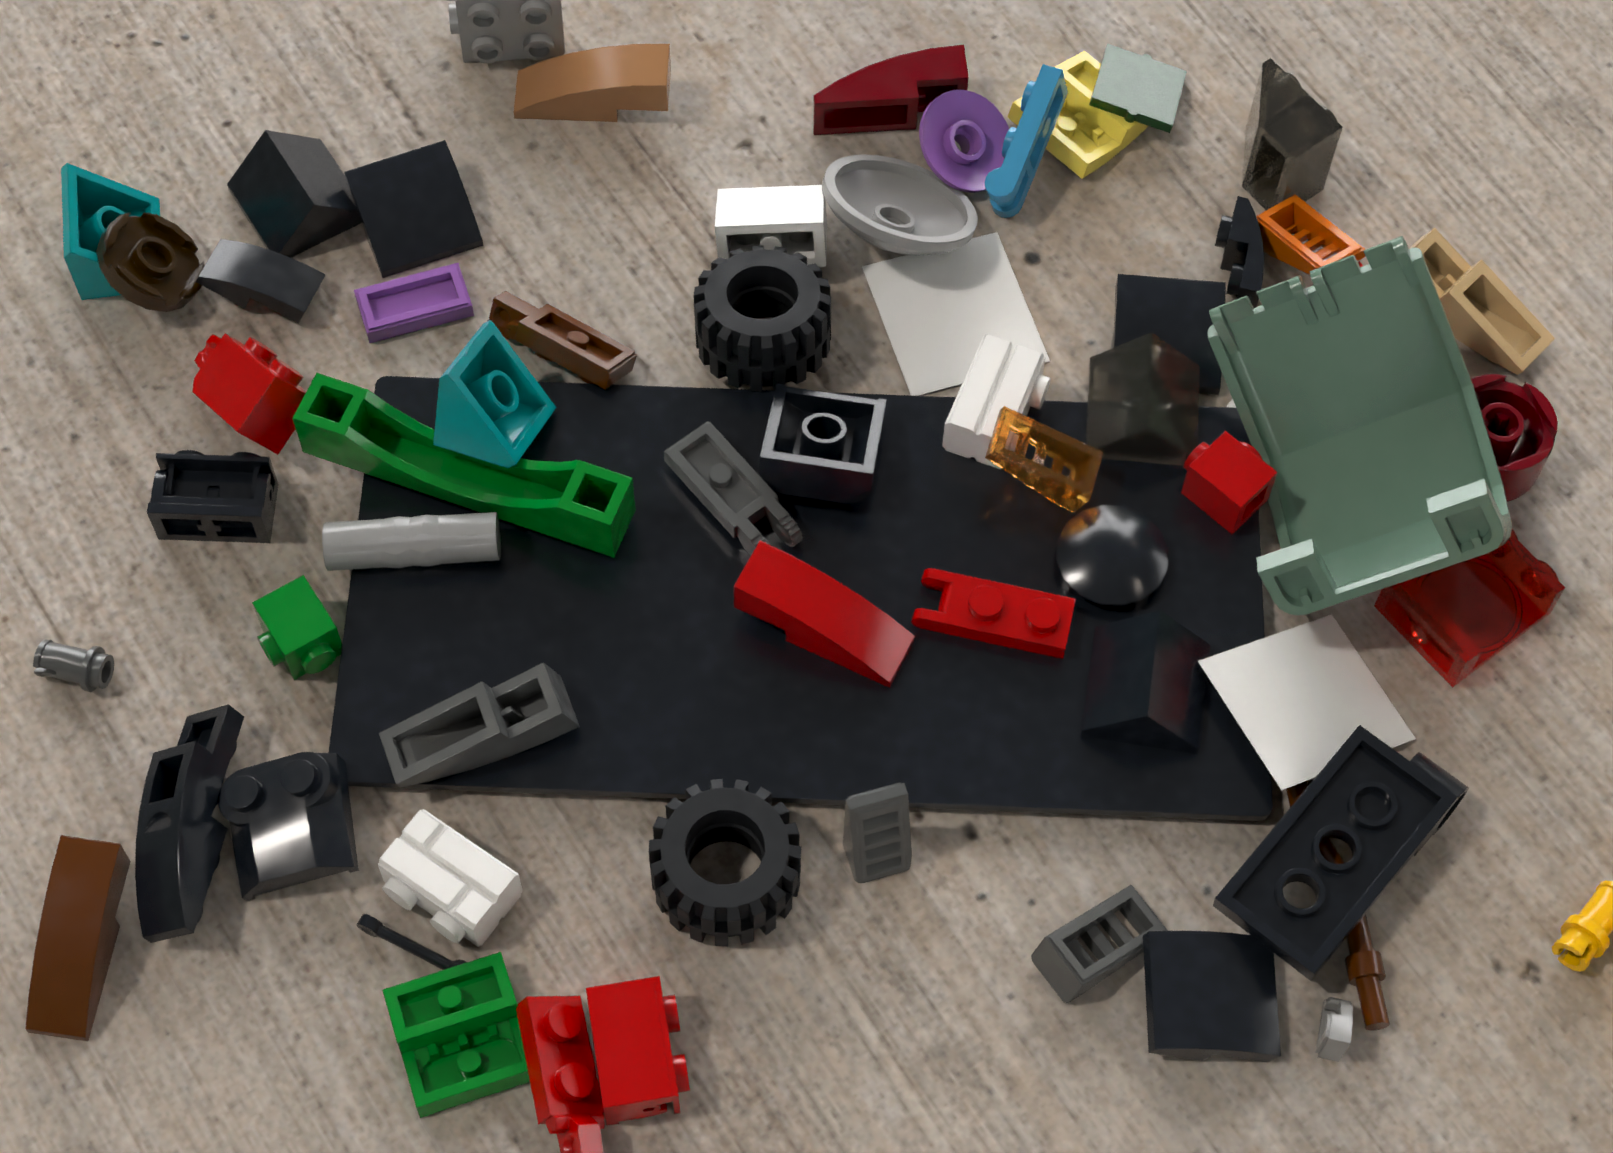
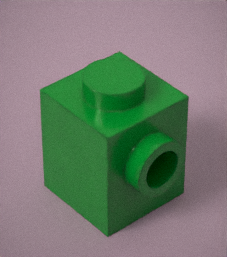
[252,575,342,680]

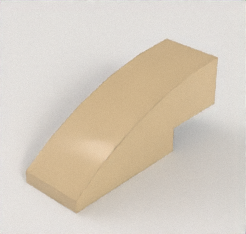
[1409,228,1555,375]

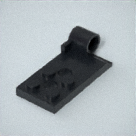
[1213,725,1469,981]

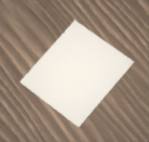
[862,232,1050,396]
[1198,614,1416,791]

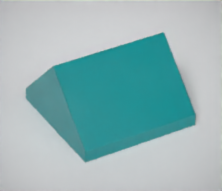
[61,163,160,300]
[433,320,557,468]

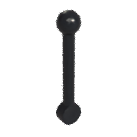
[357,914,467,970]

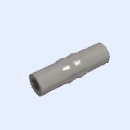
[322,512,501,571]

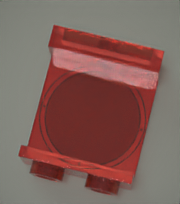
[1374,529,1565,688]

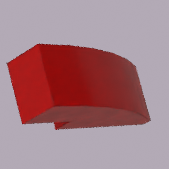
[734,540,915,688]

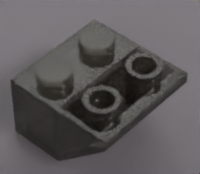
[1242,58,1343,210]

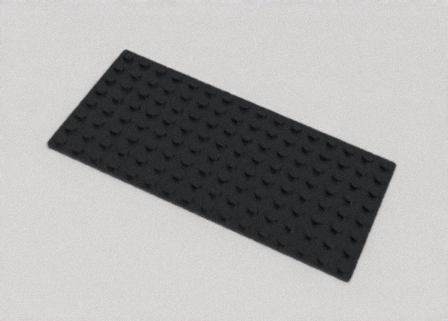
[328,376,1273,821]

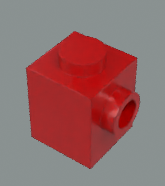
[1181,430,1278,534]

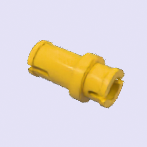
[1552,880,1613,972]

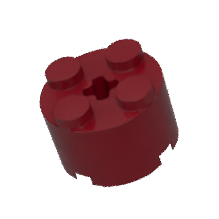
[1471,374,1558,502]

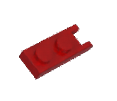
[911,568,1076,659]

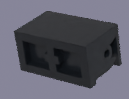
[147,450,279,543]

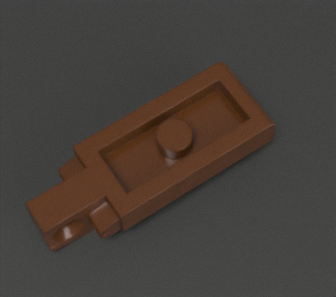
[487,291,637,390]

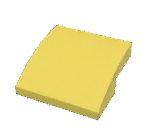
[1008,51,1148,179]

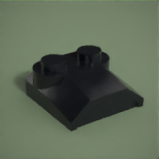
[758,383,887,503]
[218,752,359,901]

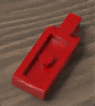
[516,996,605,1153]

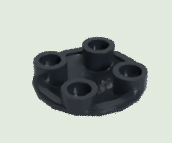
[1056,505,1168,609]

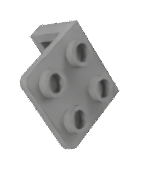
[446,0,565,63]

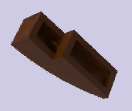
[25,835,131,1041]

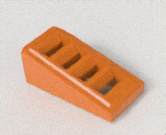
[1256,194,1365,275]

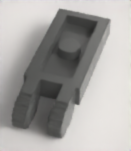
[664,421,803,556]

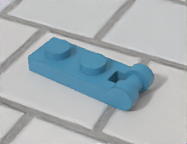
[984,64,1068,218]

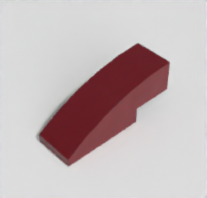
[813,45,969,135]

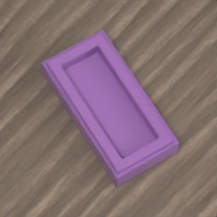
[354,263,474,344]

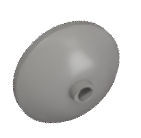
[822,155,978,255]

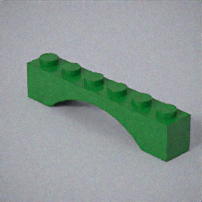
[292,373,636,558]

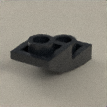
[1215,196,1264,308]
[196,239,326,324]

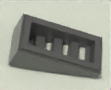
[843,782,912,883]
[1031,885,1168,1003]

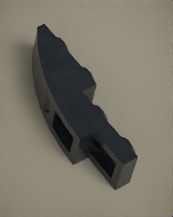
[135,704,244,943]

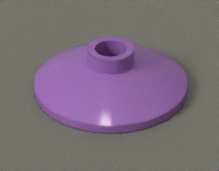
[919,90,1009,193]

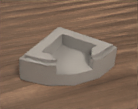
[1315,997,1353,1062]

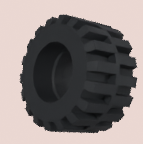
[693,245,831,392]
[649,779,801,947]

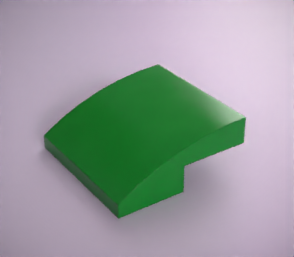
[382,952,530,1118]

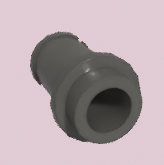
[33,639,114,692]

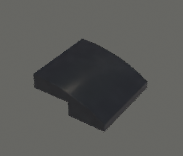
[344,140,483,278]
[1110,274,1226,395]
[1143,931,1281,1063]

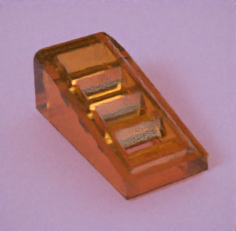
[985,406,1103,513]

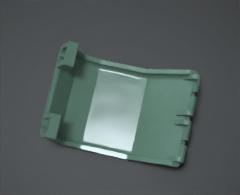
[1207,236,1512,616]

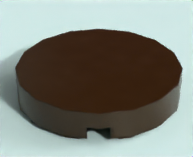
[96,212,204,312]

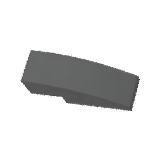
[379,662,580,787]

